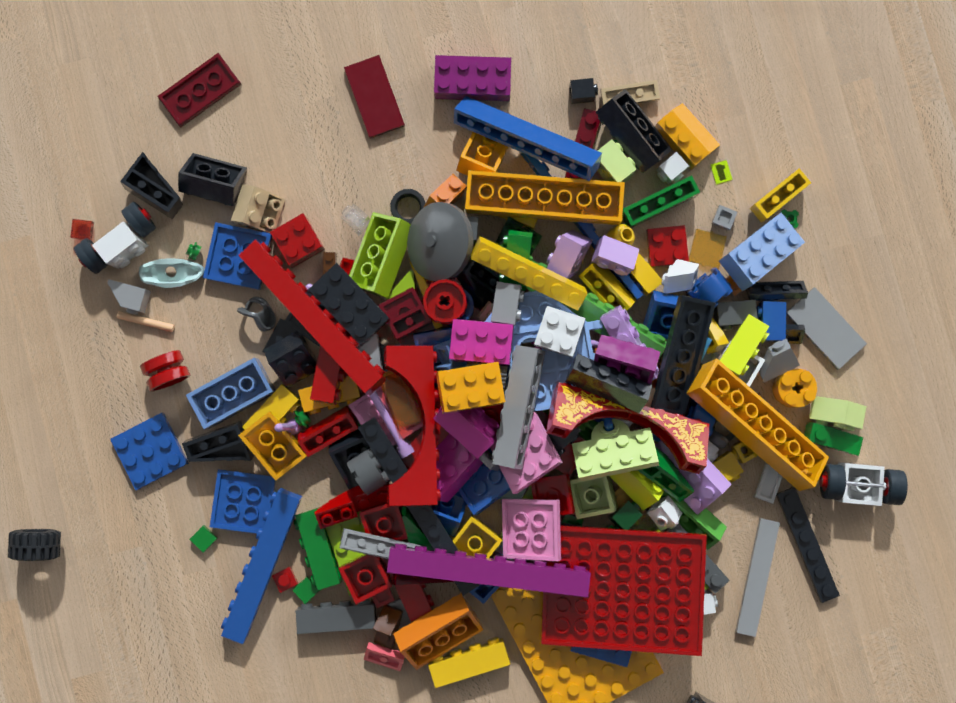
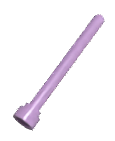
[370,391,414,459]
[275,419,302,435]

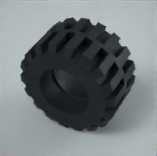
[8,529,61,561]

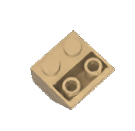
[231,184,285,234]

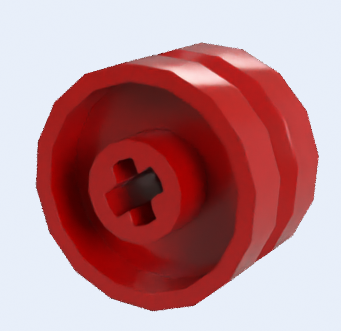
[423,279,467,325]
[140,350,191,392]

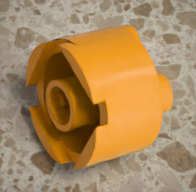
[772,369,817,408]

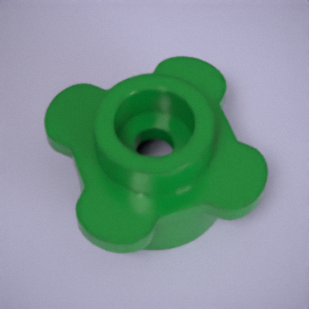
[780,209,799,229]
[186,242,202,260]
[295,410,312,428]

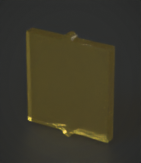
[689,229,727,269]

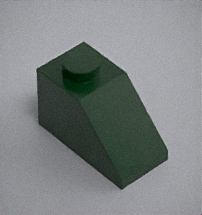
[608,501,643,530]

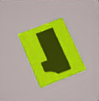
[711,160,733,184]

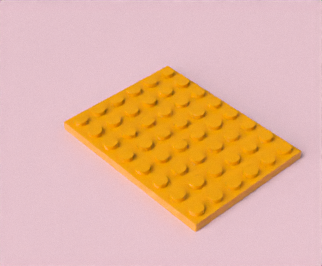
[491,560,664,703]

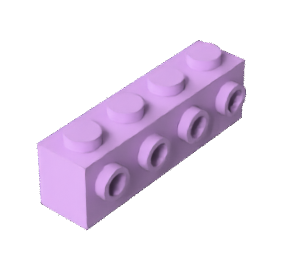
[600,305,659,380]

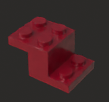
[379,287,435,346]

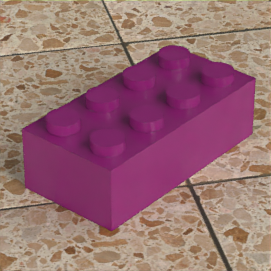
[434,55,512,101]

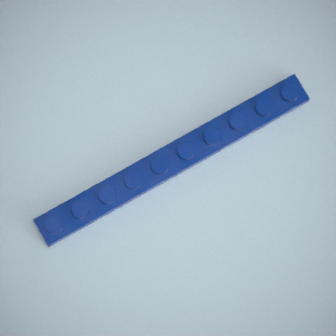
[519,151,643,300]

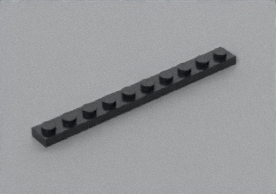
[358,417,480,596]

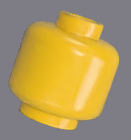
[607,224,635,246]

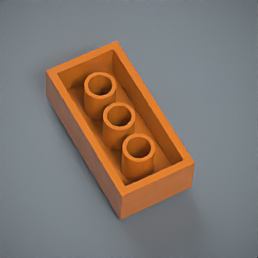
[393,593,484,670]

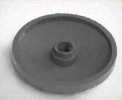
[407,202,473,281]

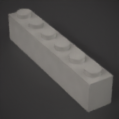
[492,345,545,469]

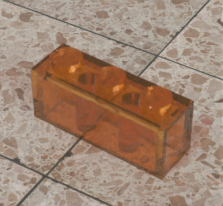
[381,371,422,432]

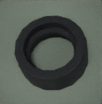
[390,189,426,224]

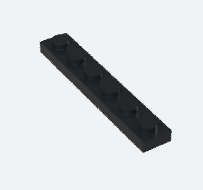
[776,487,840,603]

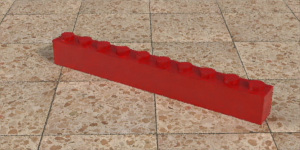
[238,240,387,396]

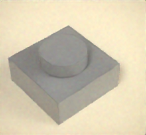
[711,205,737,231]

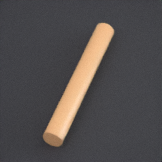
[117,311,175,332]

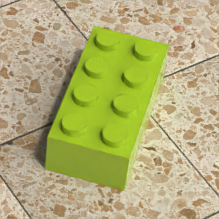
[349,212,411,298]

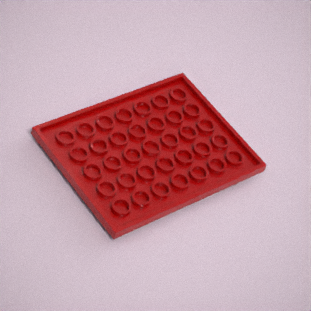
[541,526,707,656]

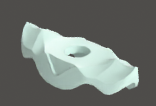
[139,258,205,288]

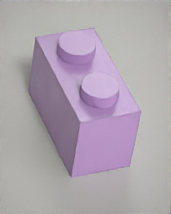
[591,235,639,276]

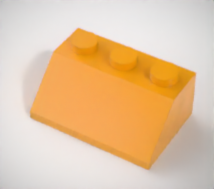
[655,103,720,170]

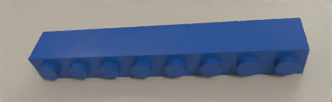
[453,96,602,181]
[221,488,303,644]

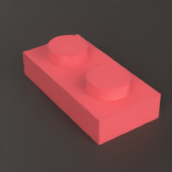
[364,642,405,671]

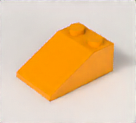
[456,132,508,176]
[238,411,307,481]

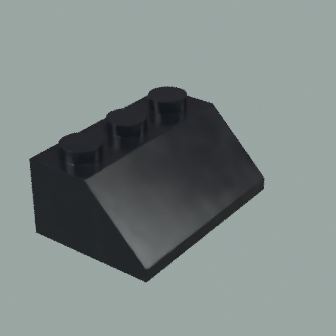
[178,153,247,206]

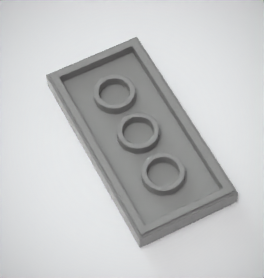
[786,287,867,370]

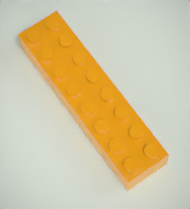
[465,170,625,225]
[686,358,829,491]

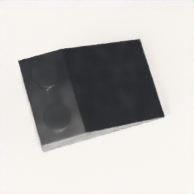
[328,429,389,490]

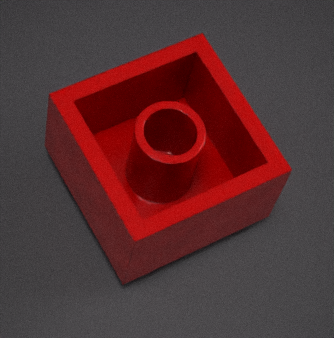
[270,213,325,268]
[359,502,408,541]
[339,554,393,604]

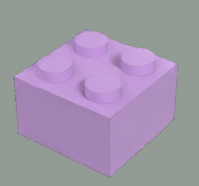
[546,230,593,279]

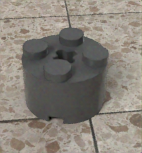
[347,448,391,495]

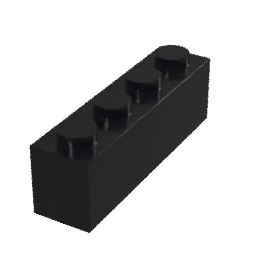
[565,354,652,413]

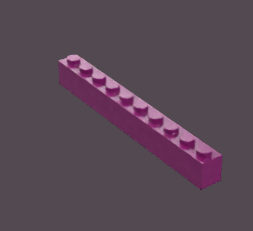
[387,543,591,597]

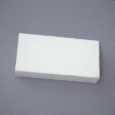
[754,462,782,504]

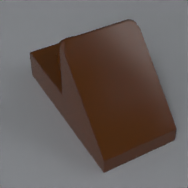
[373,605,403,649]

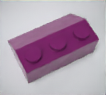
[594,335,660,384]

